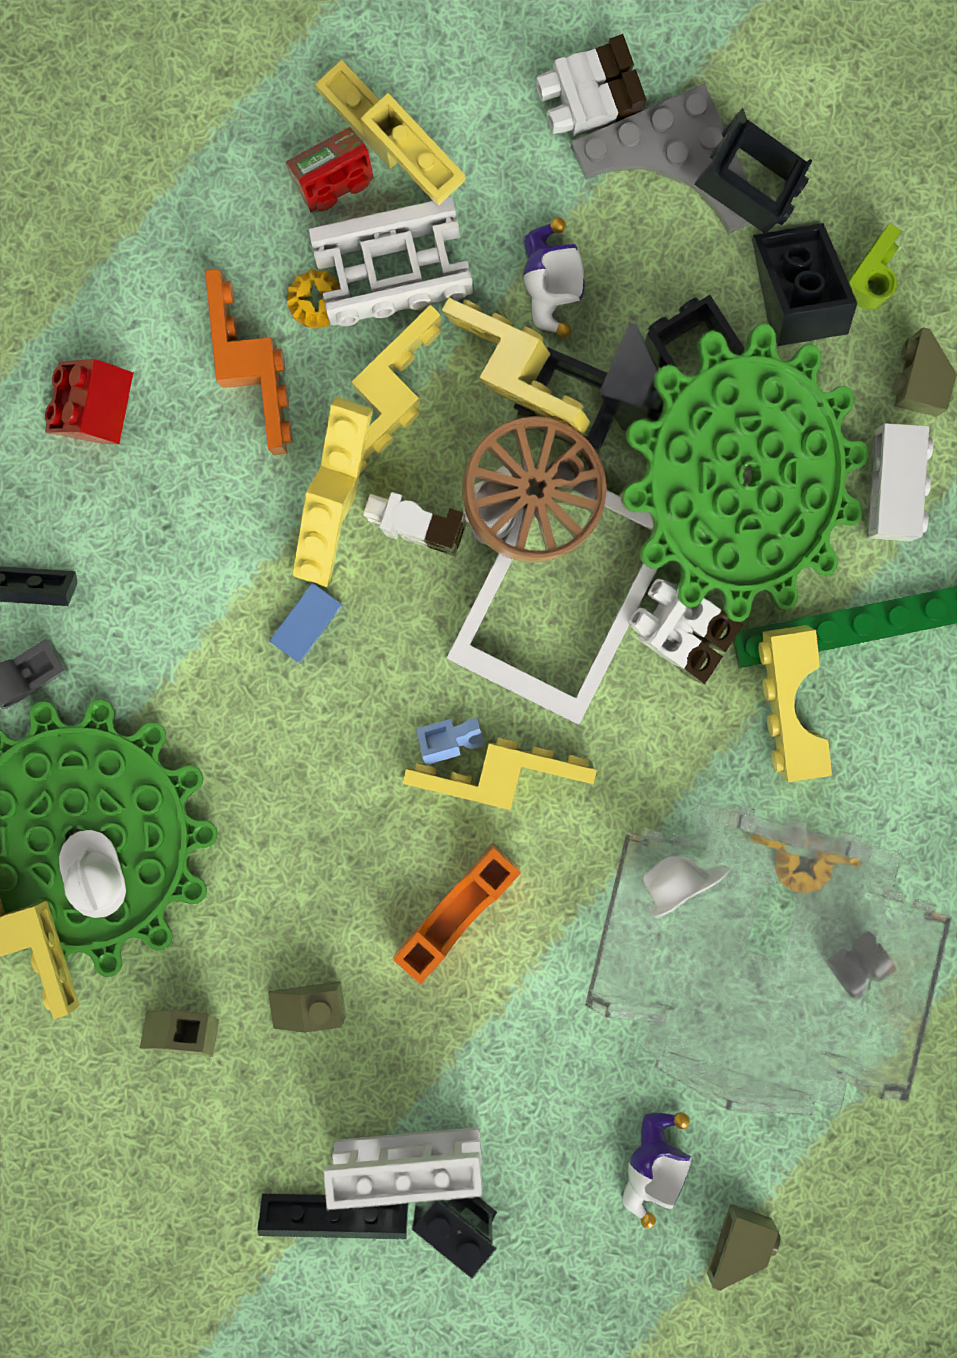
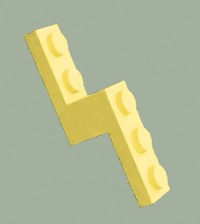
[315,59,465,206]
[442,298,590,435]
[351,304,442,473]
[293,397,373,587]
[403,738,597,810]
[0,898,79,1019]

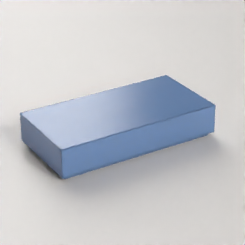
[269,583,343,663]

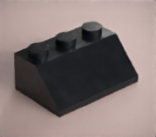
[599,322,663,431]

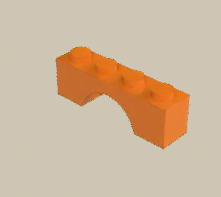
[393,843,521,985]

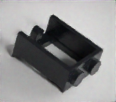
[694,107,812,234]
[645,295,745,369]
[514,347,614,454]
[412,1197,497,1279]

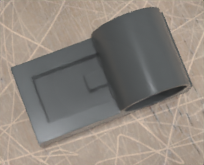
[0,639,69,709]

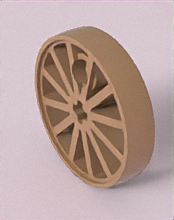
[462,417,607,563]

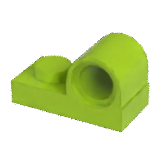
[848,223,902,310]

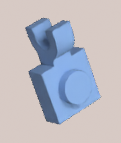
[416,718,485,765]

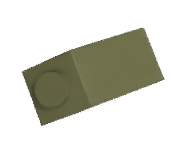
[268,981,346,1033]
[707,1204,780,1291]

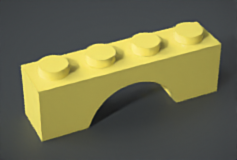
[758,625,832,782]

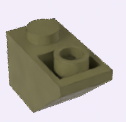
[892,327,957,417]
[140,1010,219,1057]

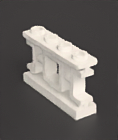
[308,197,473,326]
[324,1127,483,1210]

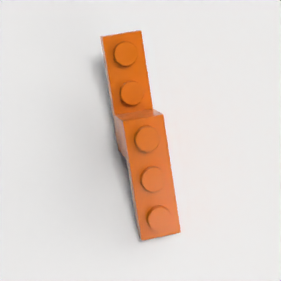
[205,269,293,455]

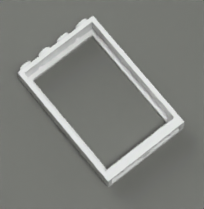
[447,461,658,725]

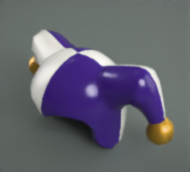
[523,217,585,338]
[622,1112,692,1229]

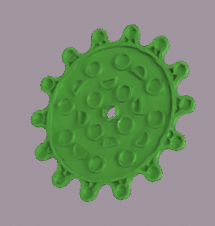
[621,324,869,622]
[0,699,218,977]

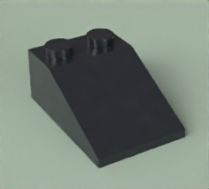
[752,223,857,346]

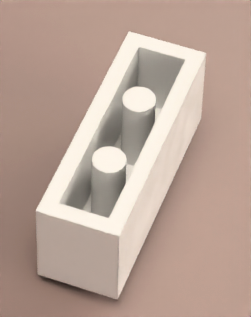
[868,423,933,541]

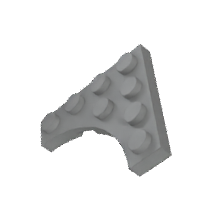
[571,83,751,234]

